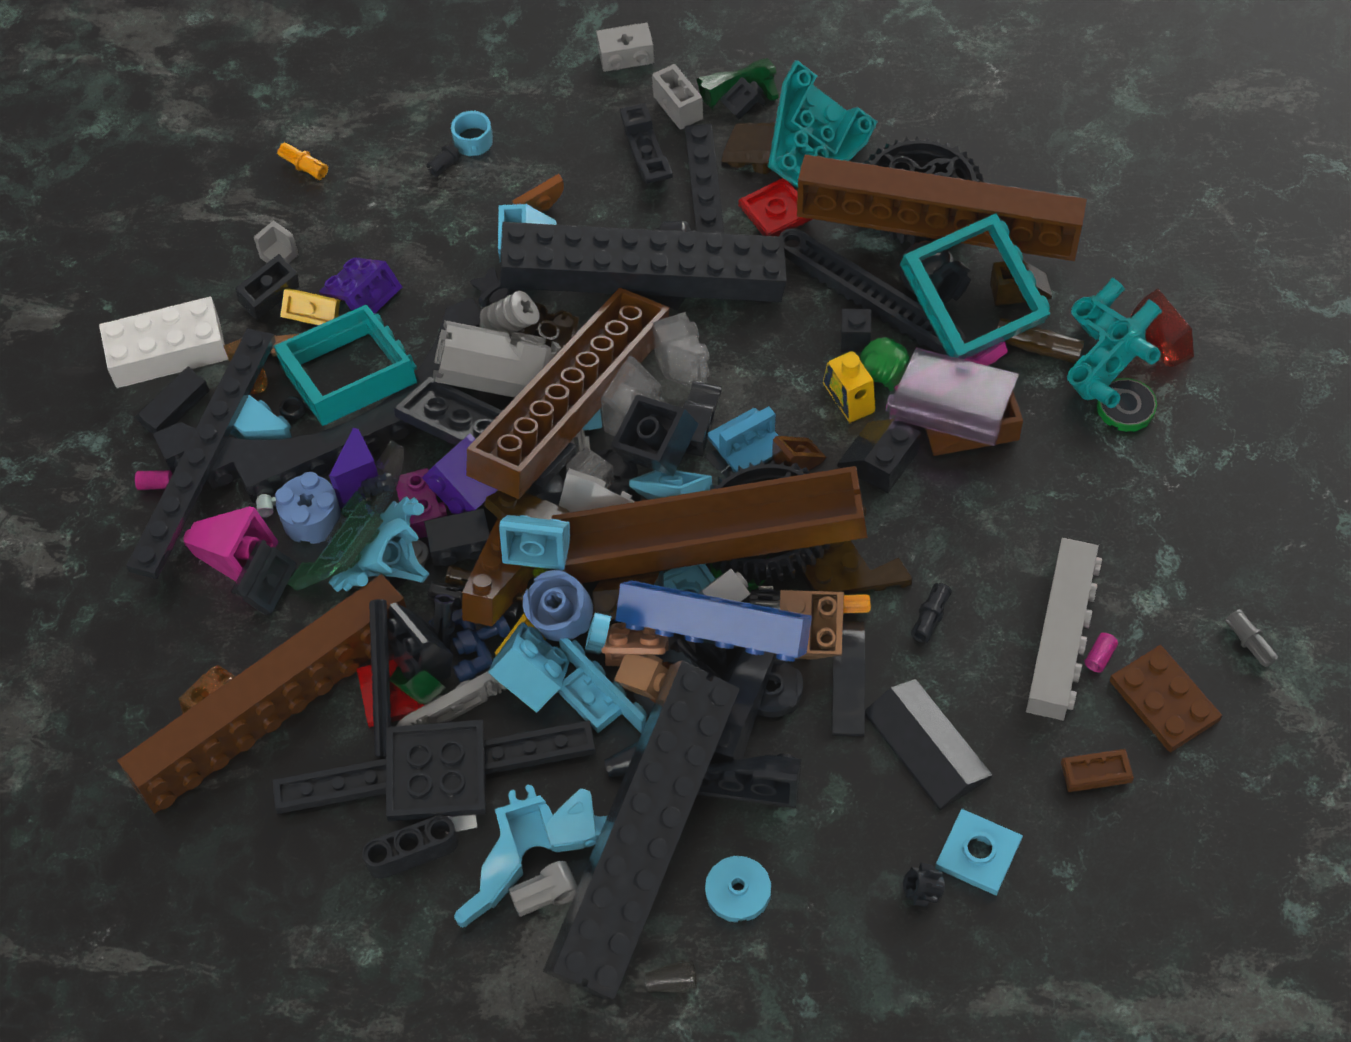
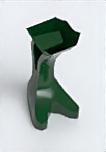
[696,58,779,110]

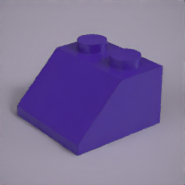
[422,434,498,515]

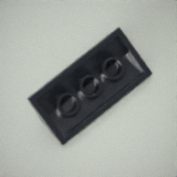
[865,679,992,810]

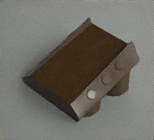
[721,122,776,174]
[517,302,579,348]

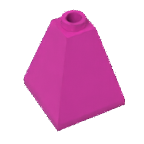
[183,506,279,582]

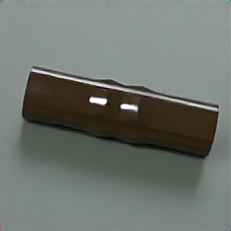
[997,318,1085,364]

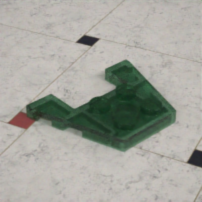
[287,491,383,591]

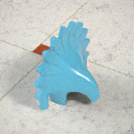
[329,496,429,592]

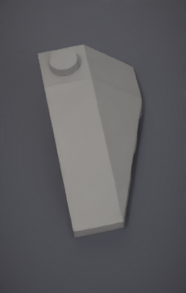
[559,469,634,513]

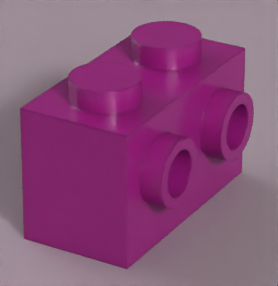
[393,468,447,539]

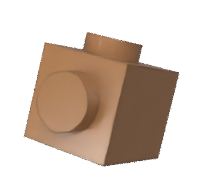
[614,654,668,700]

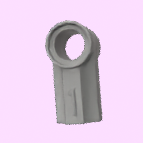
[508,861,578,917]

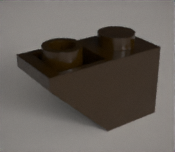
[990,261,1052,306]

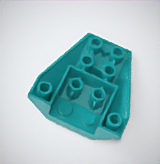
[768,60,877,189]

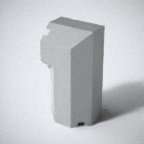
[433,320,562,397]

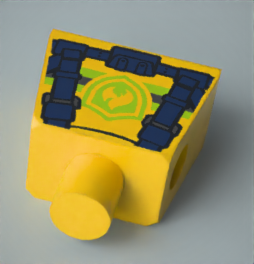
[823,352,875,423]

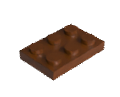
[1109,645,1222,753]

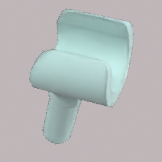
[256,494,276,517]

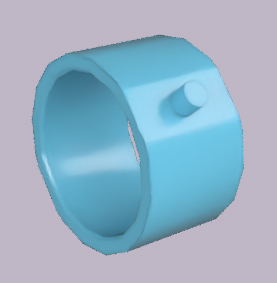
[451,111,493,156]

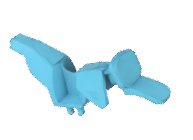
[455,785,607,927]

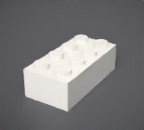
[99,296,228,388]

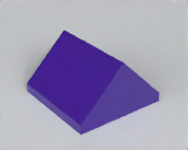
[329,428,379,509]

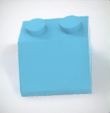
[499,515,570,571]

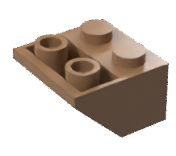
[780,590,844,660]

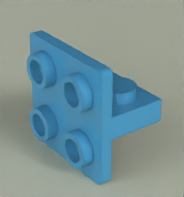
[708,406,779,473]

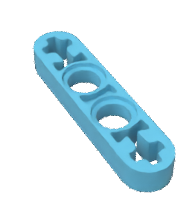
[584,613,611,655]

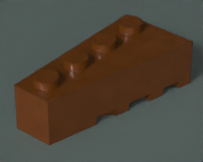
[462,518,544,626]

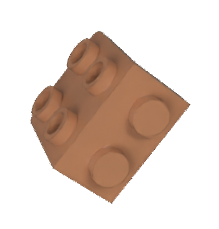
[601,623,668,666]

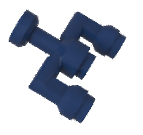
[428,608,511,683]

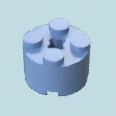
[275,472,341,544]
[523,570,593,641]

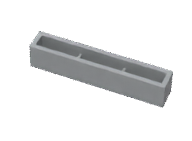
[1026,538,1102,721]

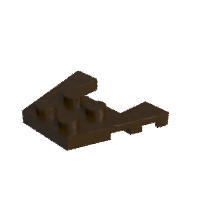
[788,505,913,595]

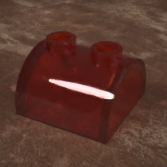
[1131,289,1194,367]

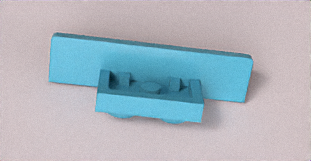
[557,638,647,734]

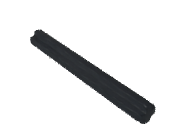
[369,599,391,757]

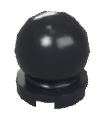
[899,240,971,304]

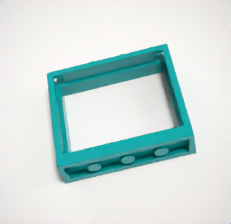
[900,213,1051,364]
[273,304,417,426]

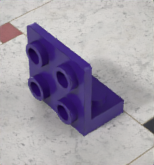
[319,257,402,314]

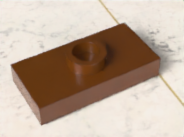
[1061,749,1134,792]

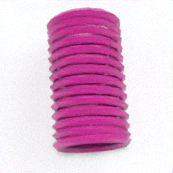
[135,470,172,490]
[1084,633,1118,672]

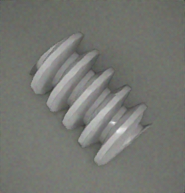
[479,291,540,335]

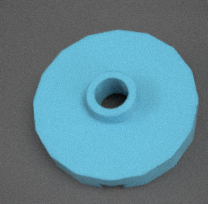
[705,856,771,922]

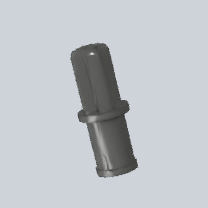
[1225,609,1278,667]

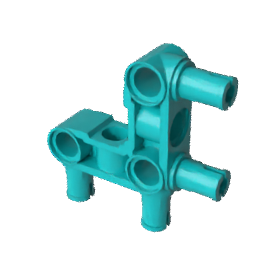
[1067,277,1162,408]

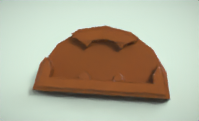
[512,174,564,212]

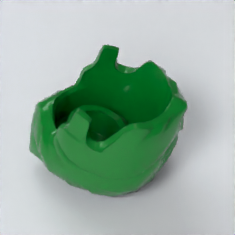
[860,337,910,391]

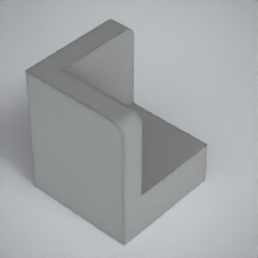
[254,220,299,264]

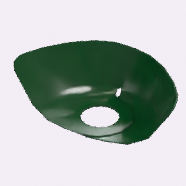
[390,666,446,705]

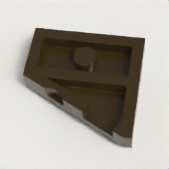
[484,491,570,520]

